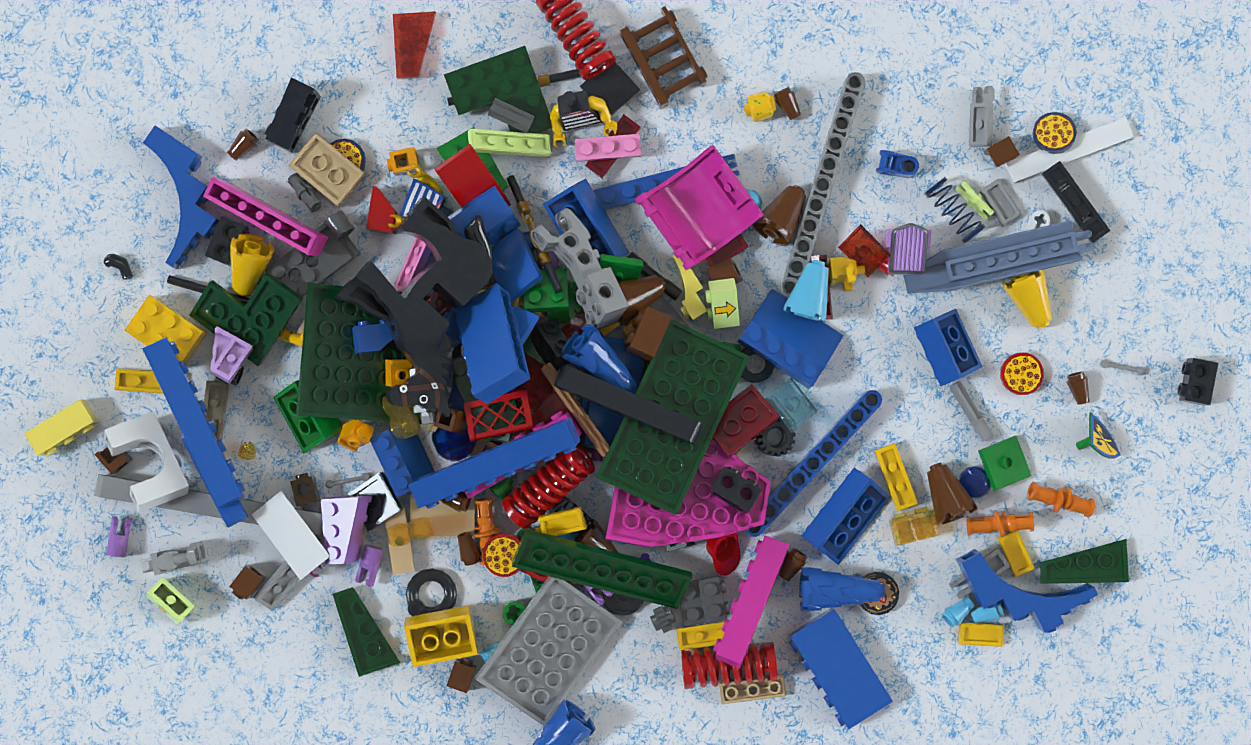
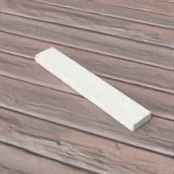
[1005,117,1134,183]

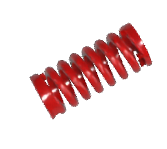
[535,0,616,80]
[502,444,595,529]
[681,642,777,689]

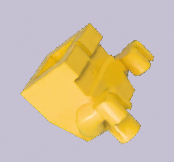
[828,257,865,291]

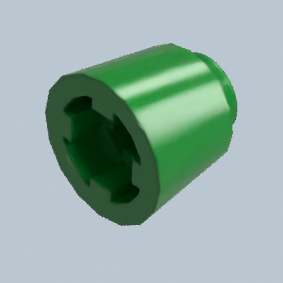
[488,477,514,501]
[502,601,525,625]

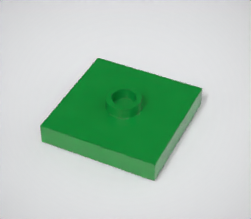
[598,254,643,282]
[978,436,1032,491]

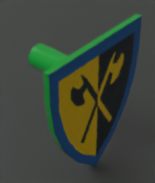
[1076,412,1121,459]

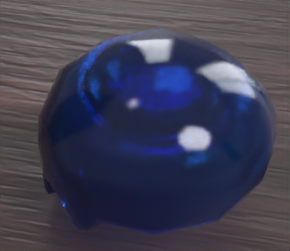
[959,466,991,498]

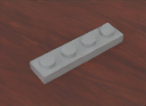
[254,537,324,610]

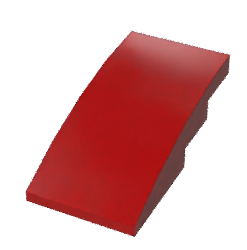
[434,144,512,207]

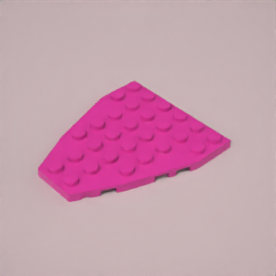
[605,440,771,547]

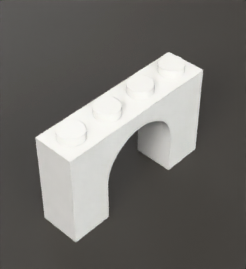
[104,412,191,513]

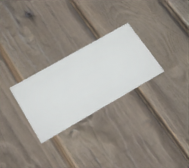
[252,491,330,580]

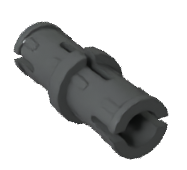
[287,173,322,212]

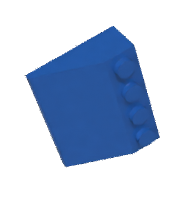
[737,289,844,389]

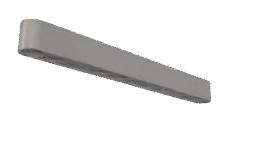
[780,72,865,298]
[94,474,323,536]

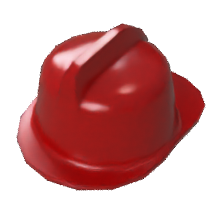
[706,532,741,576]

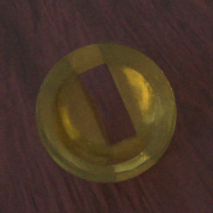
[238,442,257,460]

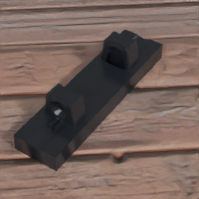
[1041,161,1111,243]

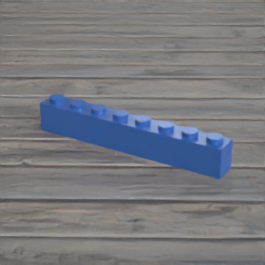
[142,337,245,508]
[408,417,581,509]

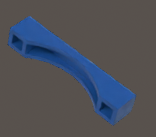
[352,313,462,354]

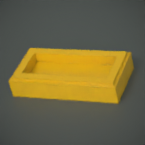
[538,506,587,536]
[996,530,1035,577]
[958,622,1004,647]

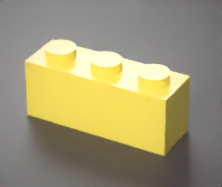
[24,400,99,457]

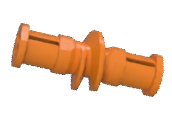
[1027,482,1095,518]
[473,498,501,565]
[966,510,1034,538]

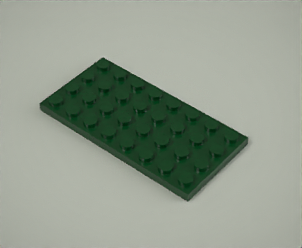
[596,319,750,516]

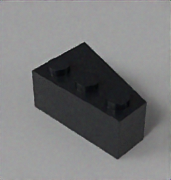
[265,77,321,153]

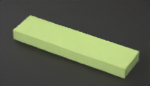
[468,129,552,157]

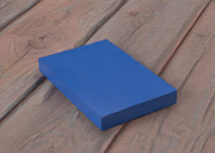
[492,228,543,302]

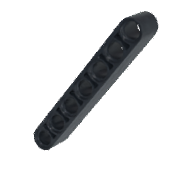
[554,365,703,445]

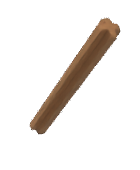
[541,363,610,457]

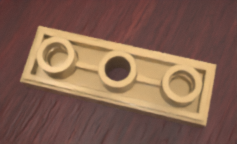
[385,507,415,575]
[719,674,786,705]

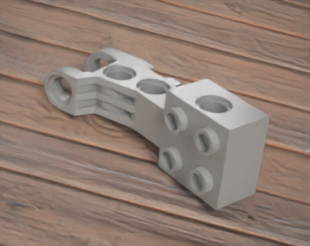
[531,208,629,330]

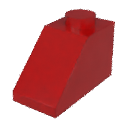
[366,186,398,235]

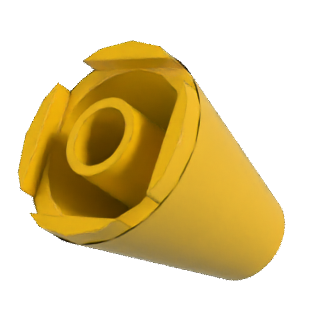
[230,234,274,296]
[1002,270,1052,329]

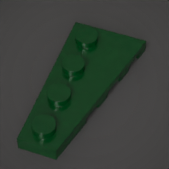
[1039,539,1129,584]
[332,587,400,677]

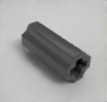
[488,98,535,133]

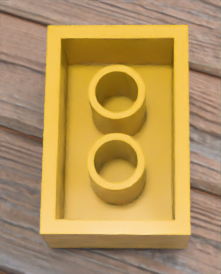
[124,295,208,364]
[404,605,478,667]

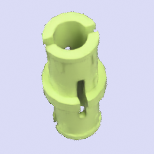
[955,180,995,221]

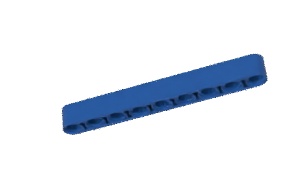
[744,390,882,537]

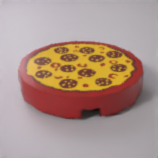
[1000,353,1044,395]
[483,533,521,577]

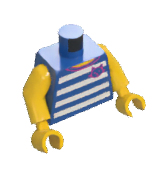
[388,164,454,228]

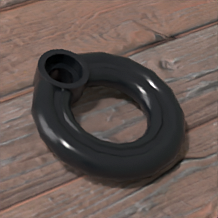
[405,568,457,616]

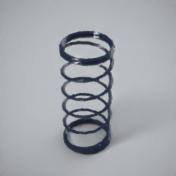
[924,177,985,243]

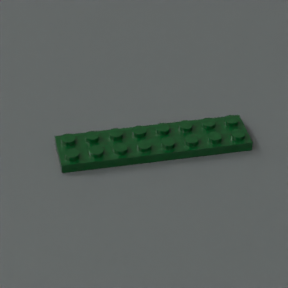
[512,529,692,609]

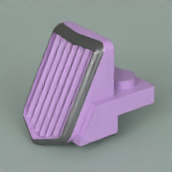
[882,223,932,275]

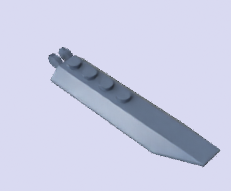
[903,220,1096,294]

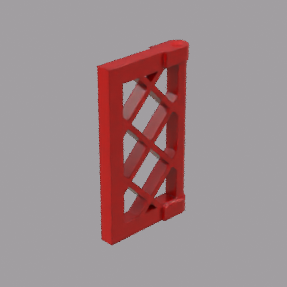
[463,390,535,441]

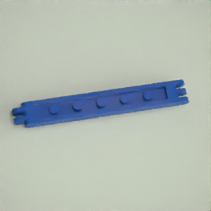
[593,154,740,210]

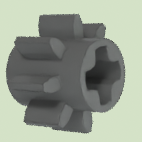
[650,605,676,633]

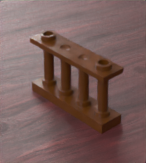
[620,6,708,109]

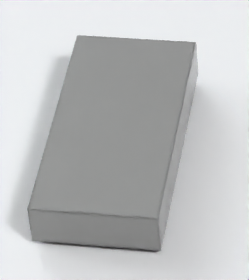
[980,178,1022,227]

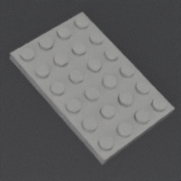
[475,576,622,726]

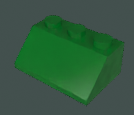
[273,380,342,454]

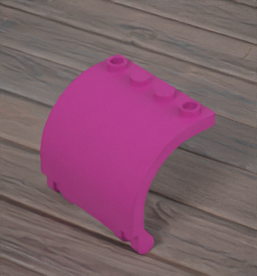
[635,145,764,271]

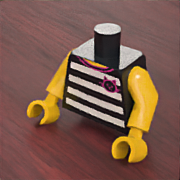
[550,90,617,148]

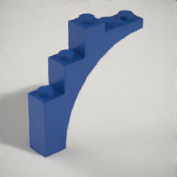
[143,125,219,269]
[956,549,1098,633]

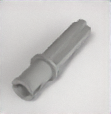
[950,381,994,442]

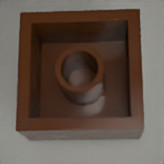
[623,306,672,362]

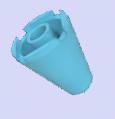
[783,260,829,322]

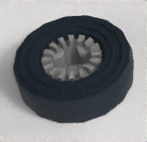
[741,348,774,383]

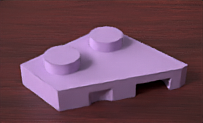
[210,327,253,384]

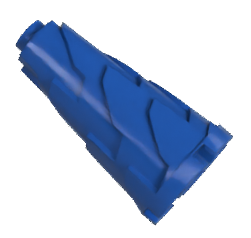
[562,324,638,394]
[799,567,885,611]
[533,700,595,745]

